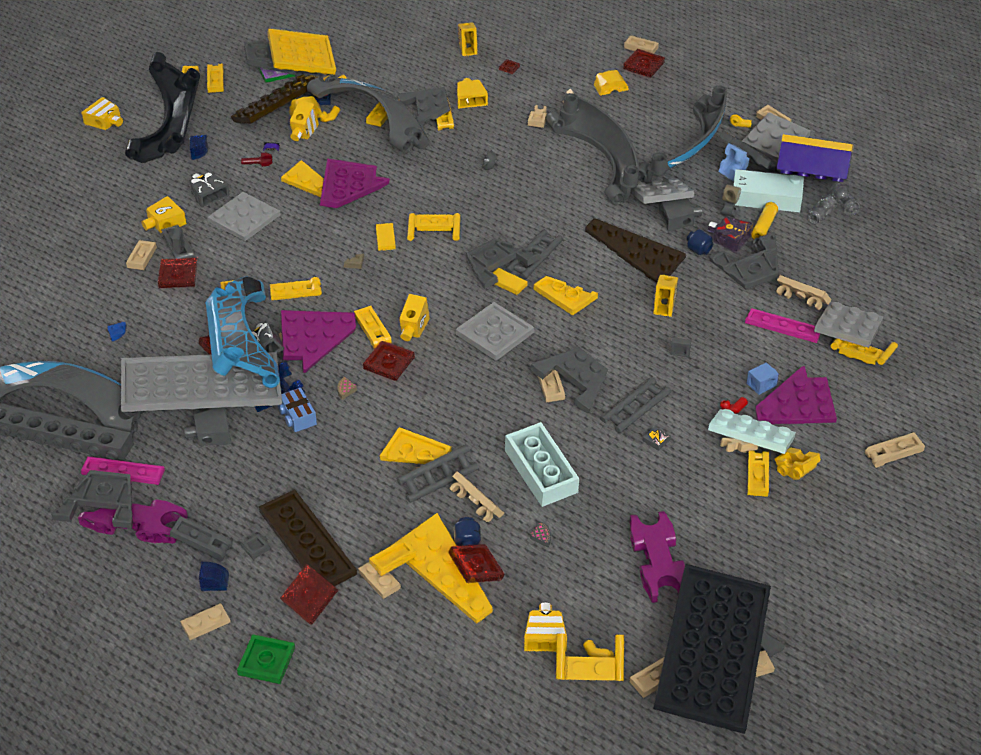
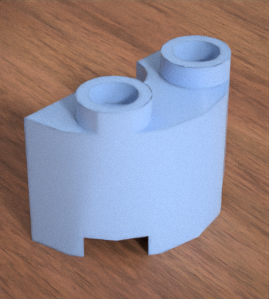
[718,143,749,181]

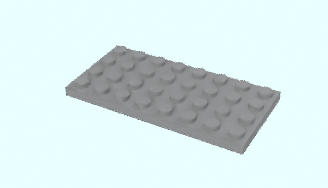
[121,352,282,412]

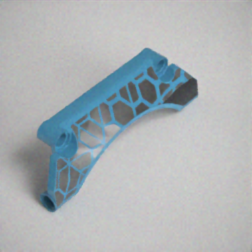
[205,276,280,388]

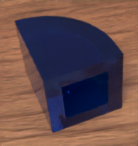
[190,135,208,160]
[199,562,229,591]

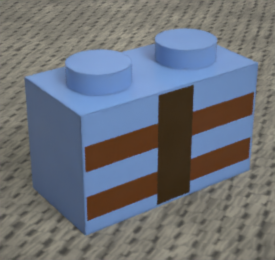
[278,388,317,432]

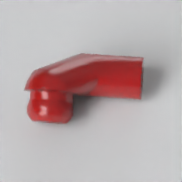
[720,397,748,414]

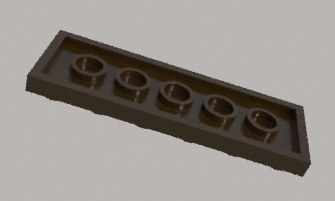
[231,75,317,124]
[259,489,357,594]

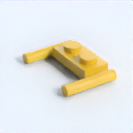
[407,213,461,241]
[831,338,898,365]
[556,633,624,681]

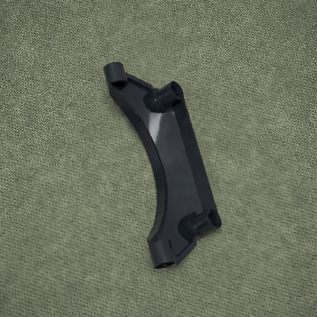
[125,52,200,163]

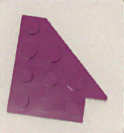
[320,158,390,208]
[280,310,356,373]
[755,366,837,424]

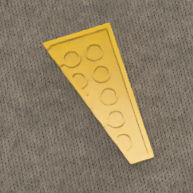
[391,513,493,624]

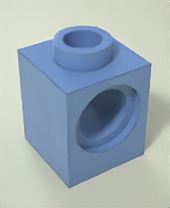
[747,362,779,395]

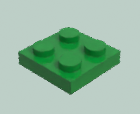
[237,634,295,684]

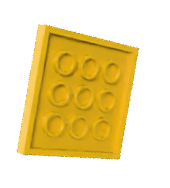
[267,28,336,75]

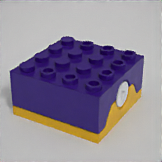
[777,134,854,182]

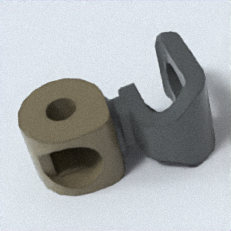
[720,184,741,218]

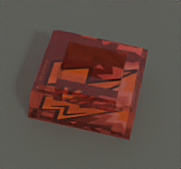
[499,59,520,74]

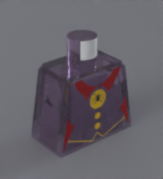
[708,217,753,254]

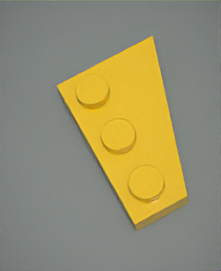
[281,160,324,197]
[534,276,598,315]
[380,427,452,464]

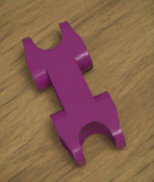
[78,500,188,544]
[630,511,685,603]

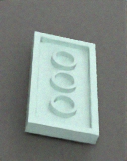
[708,409,796,454]

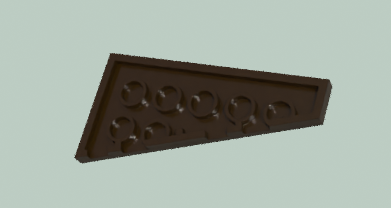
[585,218,686,284]

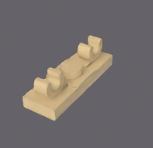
[777,275,831,310]
[450,471,504,522]

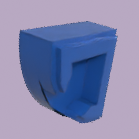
[107,322,126,341]

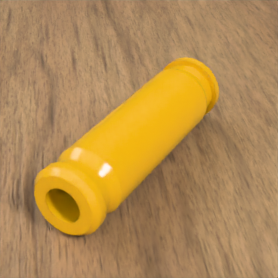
[751,202,778,239]

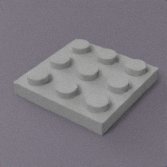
[742,113,811,161]
[631,178,694,204]
[207,192,281,241]
[814,301,884,348]
[456,302,534,361]

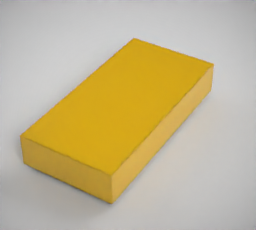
[376,223,396,251]
[493,268,528,295]
[369,538,417,576]

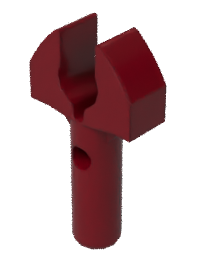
[241,153,272,167]

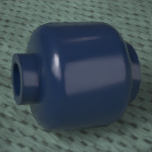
[686,229,714,255]
[453,517,481,550]

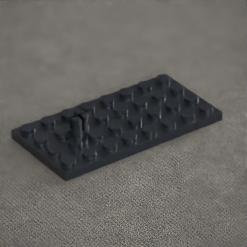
[653,564,771,734]

